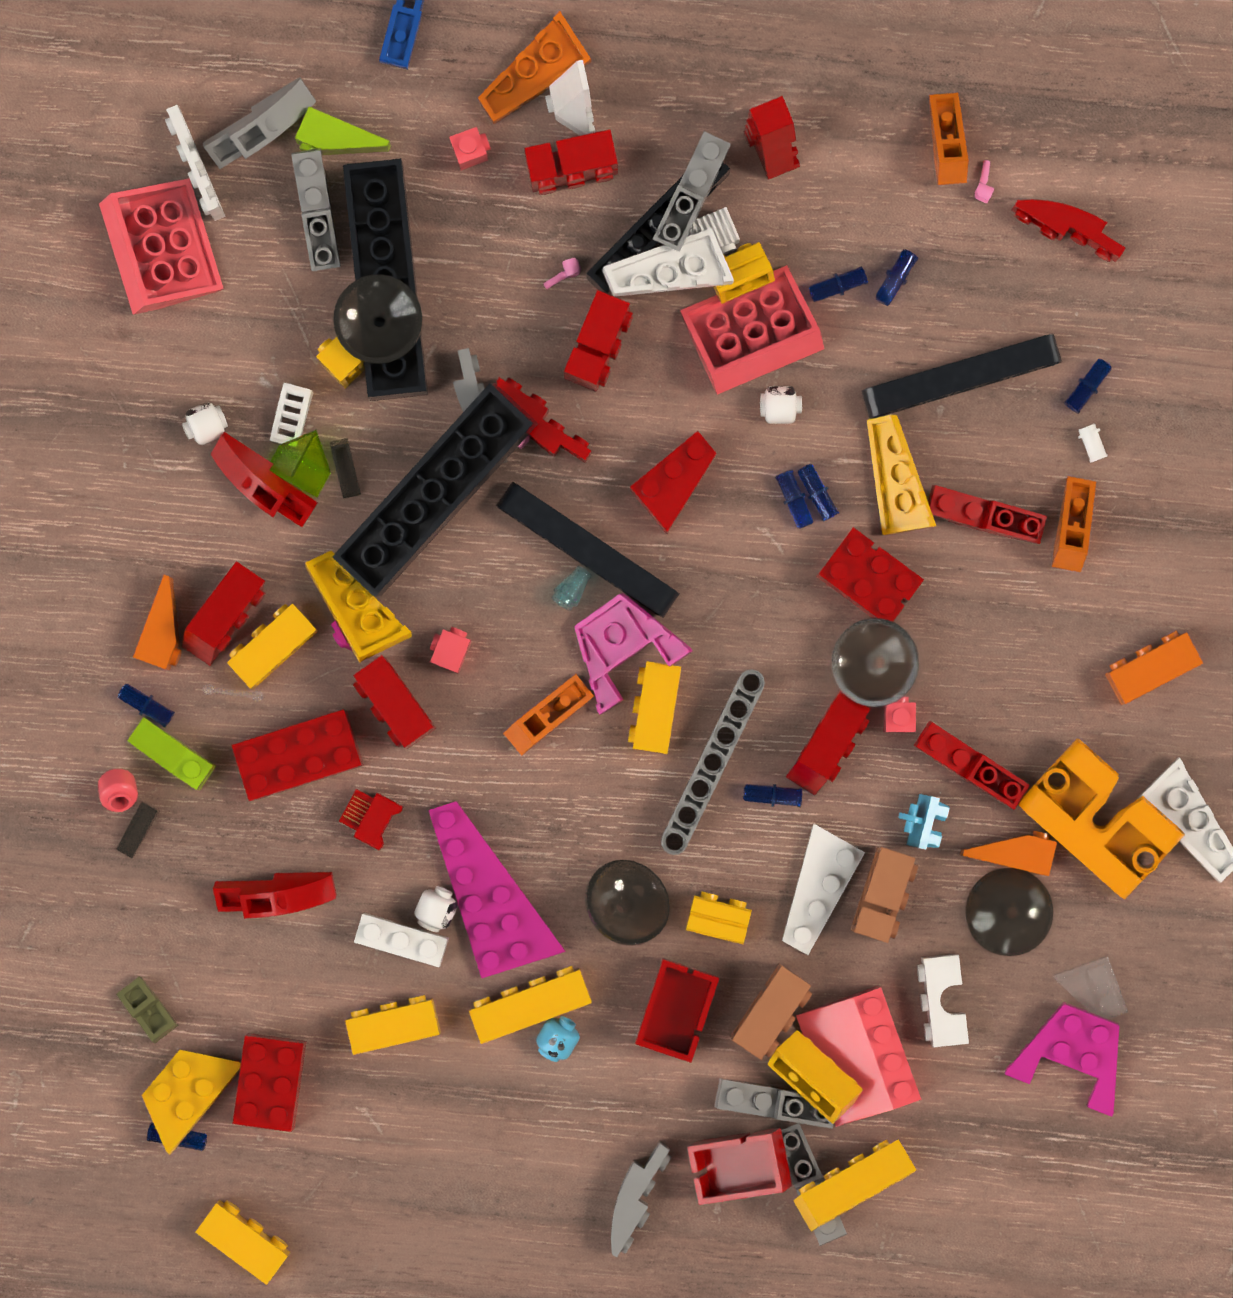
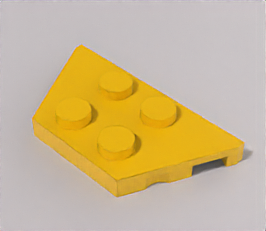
[141,1050,241,1155]

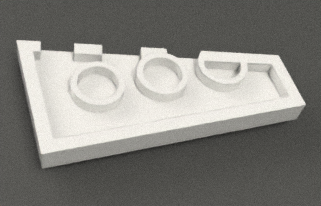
[165,105,226,221]
[602,228,734,297]
[1136,757,1233,883]
[782,824,865,955]

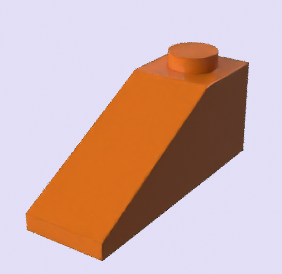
[929,93,969,185]
[1052,476,1096,572]
[133,575,182,671]
[503,674,594,756]
[960,831,1057,876]

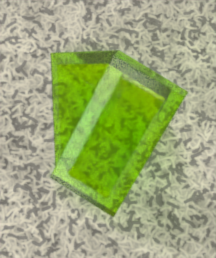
[270,430,331,498]

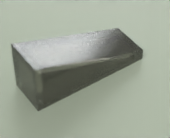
[330,438,361,499]
[116,802,160,858]

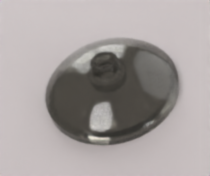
[333,275,423,364]
[832,618,919,707]
[585,860,670,946]
[965,868,1054,956]

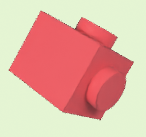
[449,127,491,170]
[430,627,471,674]
[883,697,916,733]

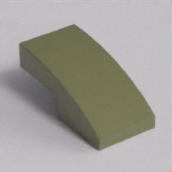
[116,976,179,1043]

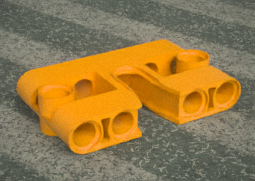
[1018,738,1185,899]

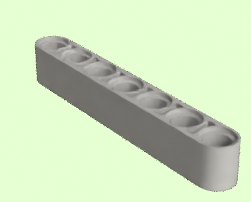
[661,669,765,855]

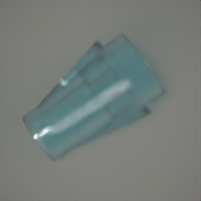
[552,566,592,611]

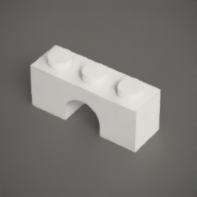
[354,913,449,967]
[917,954,969,1047]

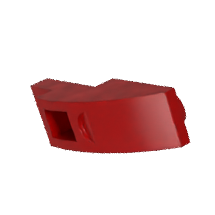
[1011,199,1126,262]
[496,377,592,463]
[211,432,318,527]
[928,485,1047,544]
[913,721,1030,810]
[213,872,337,919]

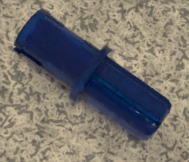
[876,249,919,306]
[809,266,868,302]
[1064,359,1112,414]
[798,464,839,522]
[775,470,813,529]
[118,684,175,728]
[743,784,802,807]
[147,1122,207,1151]

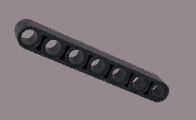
[861,334,1062,419]
[496,482,679,618]

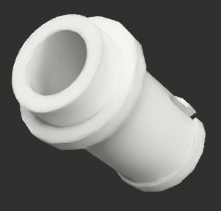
[1078,424,1108,463]

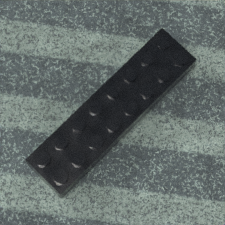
[343,158,428,401]
[332,383,538,597]

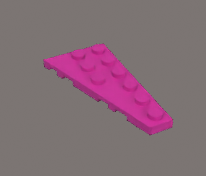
[428,801,566,979]

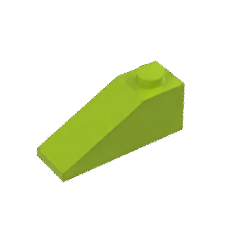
[295,107,391,155]
[127,717,216,790]

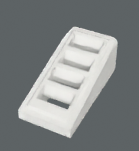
[270,383,313,448]

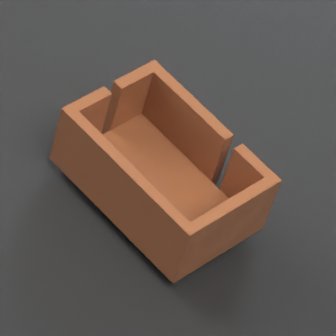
[850,846,918,943]
[730,963,812,1060]

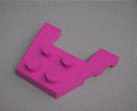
[574,593,693,715]
[1004,1002,1119,1117]

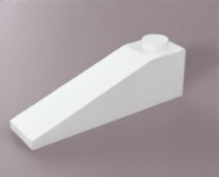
[545,60,595,136]

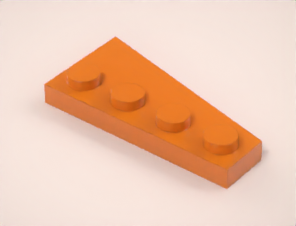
[478,11,591,124]

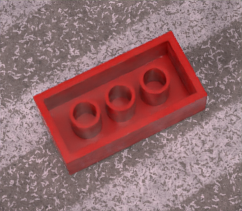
[231,709,364,801]

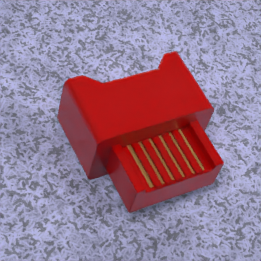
[339,789,404,851]

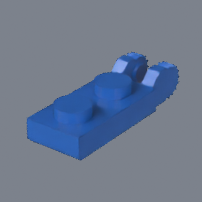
[379,0,424,70]

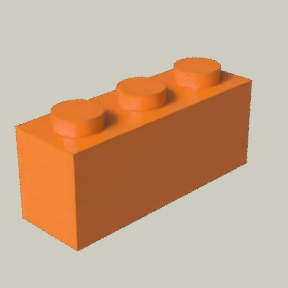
[1105,630,1203,705]

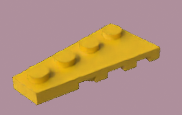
[867,415,936,535]
[305,550,412,662]

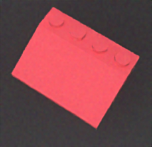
[99,178,224,315]
[680,265,824,395]
[796,986,921,1127]

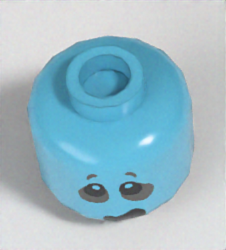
[536,1016,580,1062]

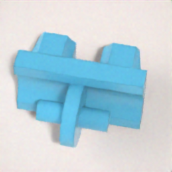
[898,794,950,850]

